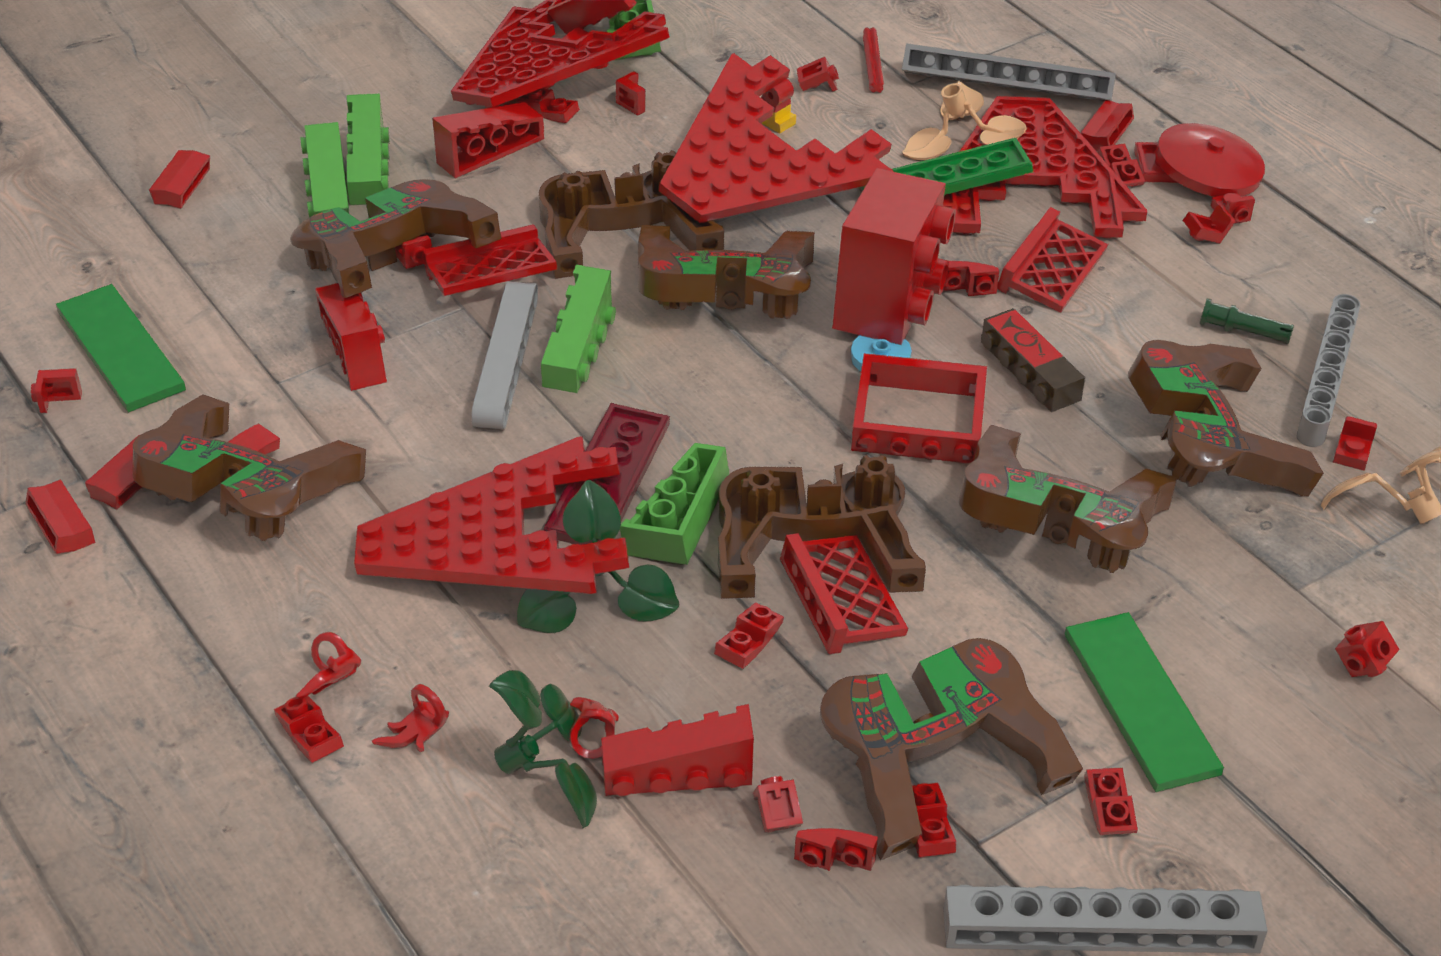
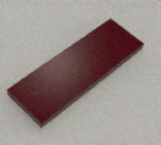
[544,403,670,545]

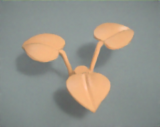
[902,81,1027,160]
[1321,446,1441,524]

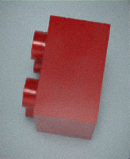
[832,168,956,345]

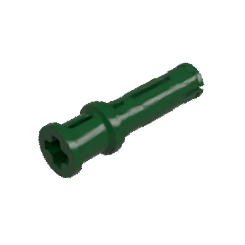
[1200,298,1294,344]

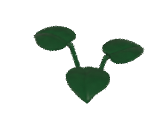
[517,480,680,633]
[489,670,597,829]

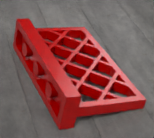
[997,207,1109,313]
[423,224,557,296]
[780,533,909,654]

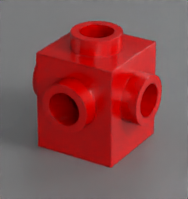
[1335,621,1400,677]

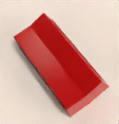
[1081,100,1134,151]
[149,150,210,209]
[85,435,142,510]
[25,479,96,554]

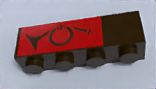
[981,308,1086,413]

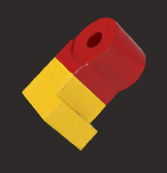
[761,79,796,134]

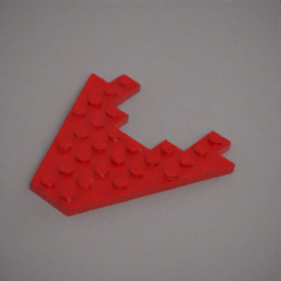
[451,0,670,108]
[659,53,894,223]
[943,96,1148,238]
[354,436,629,594]

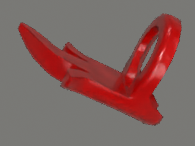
[296,632,361,698]
[372,684,449,752]
[570,697,619,759]

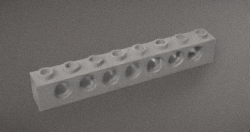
[902,43,1116,101]
[943,885,1268,954]

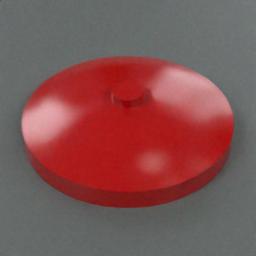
[1155,123,1265,197]

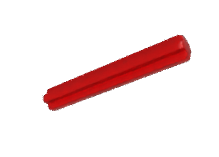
[863,27,884,93]

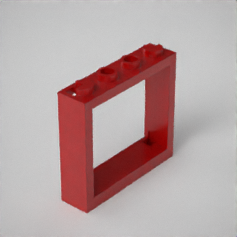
[851,353,987,463]

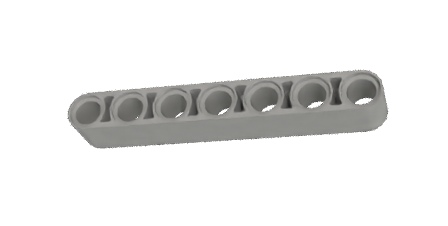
[472,281,538,429]
[1297,294,1360,447]

